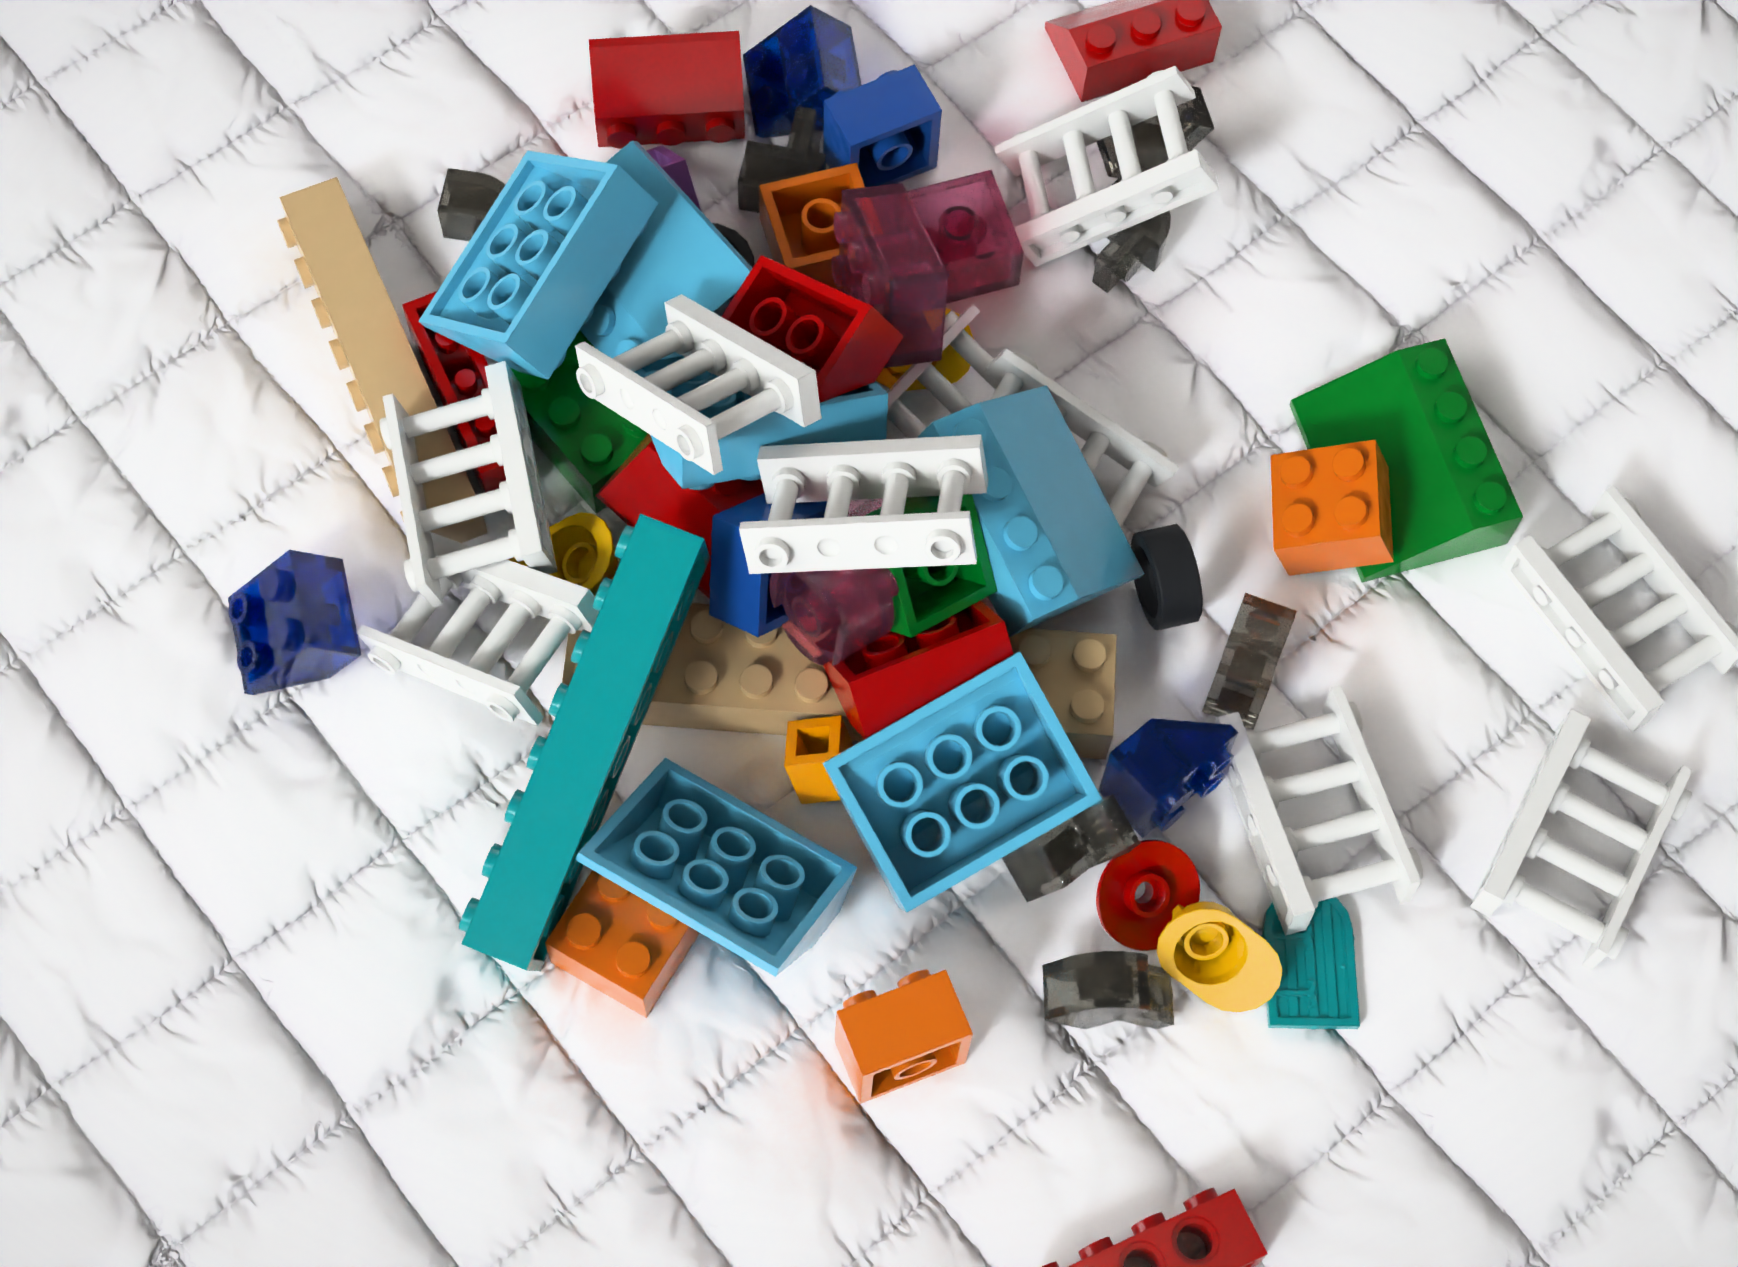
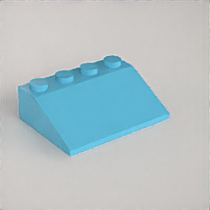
[580,141,752,358]
[418,151,658,379]
[635,352,888,490]
[917,385,1144,637]
[822,652,1103,913]
[576,758,857,977]

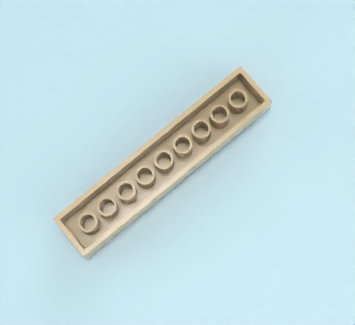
[562,595,1117,760]

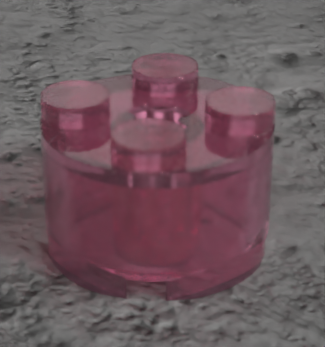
[769,568,898,666]

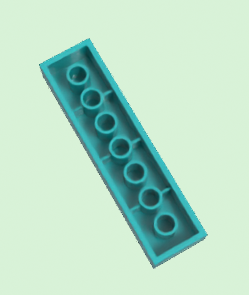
[459,513,710,972]

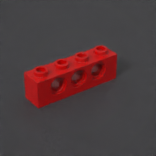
[402,291,506,493]
[1042,1188,1268,1267]

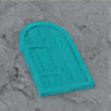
[1261,897,1360,1030]

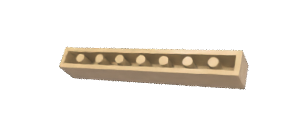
[277,177,488,543]

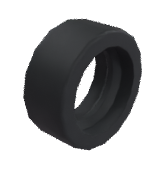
[1131,524,1203,630]

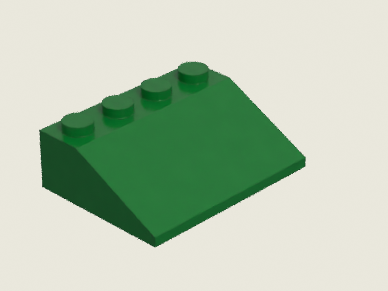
[1289,338,1523,583]

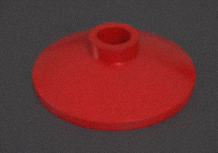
[1096,840,1200,951]

